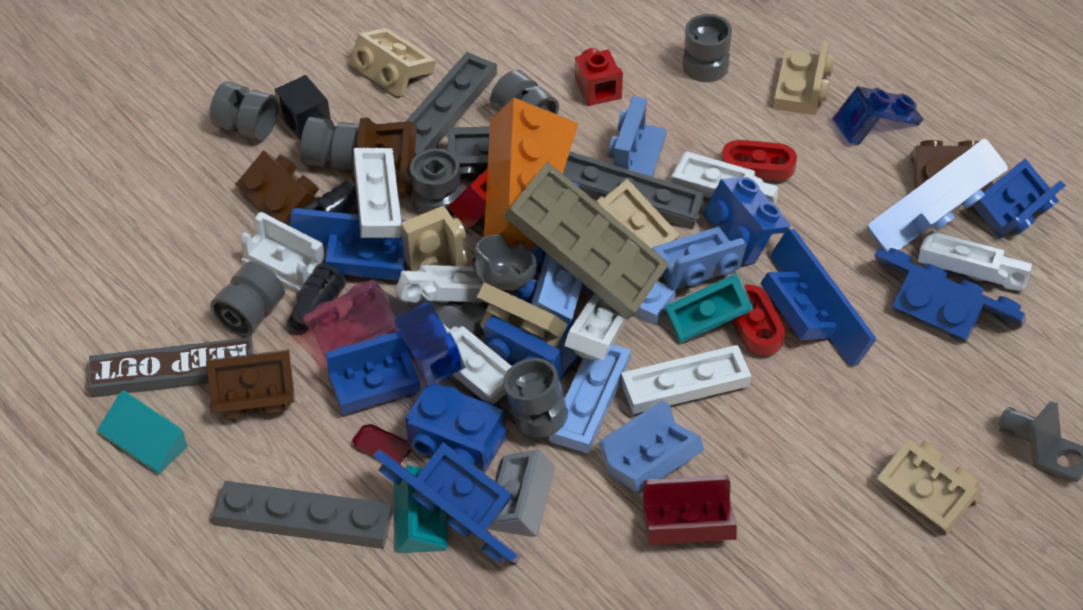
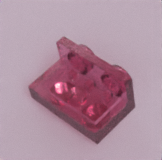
[303,280,404,361]

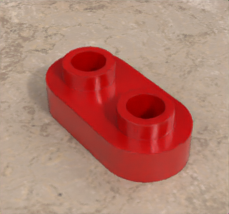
[721,140,797,181]
[732,284,785,356]

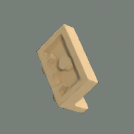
[350,28,437,97]
[773,40,834,115]
[401,206,468,271]
[477,283,568,348]
[876,438,982,534]

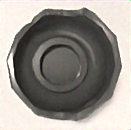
[475,234,537,291]

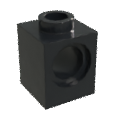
[274,75,331,141]

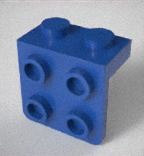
[484,300,581,381]

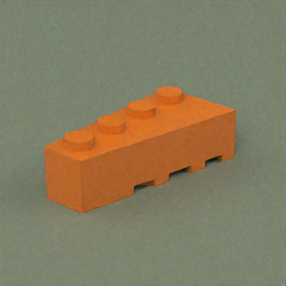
[484,97,578,251]

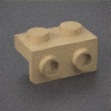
[596,179,679,248]

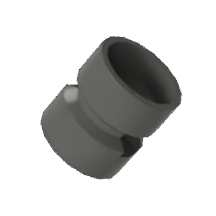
[683,14,732,82]
[490,70,559,114]
[210,81,278,141]
[301,117,359,172]
[410,148,461,217]
[210,261,285,337]
[503,358,568,438]

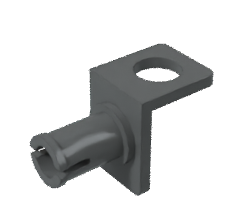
[999,401,1083,482]

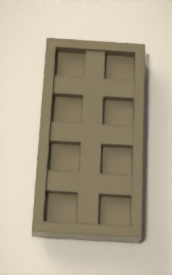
[503,161,669,320]

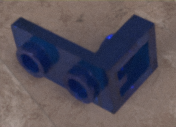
[832,86,924,145]
[394,302,466,386]

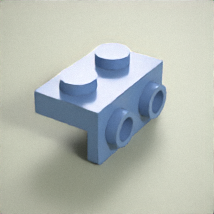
[608,96,667,177]
[652,227,747,290]
[599,401,704,494]

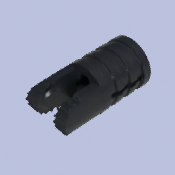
[288,181,358,221]
[287,263,347,336]

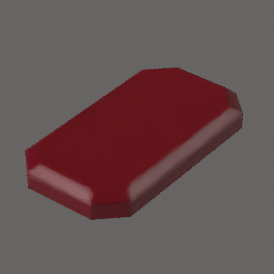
[352,424,411,464]

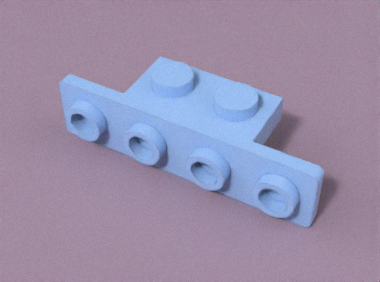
[867,139,1007,252]

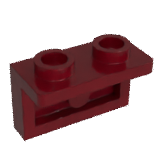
[643,475,737,546]

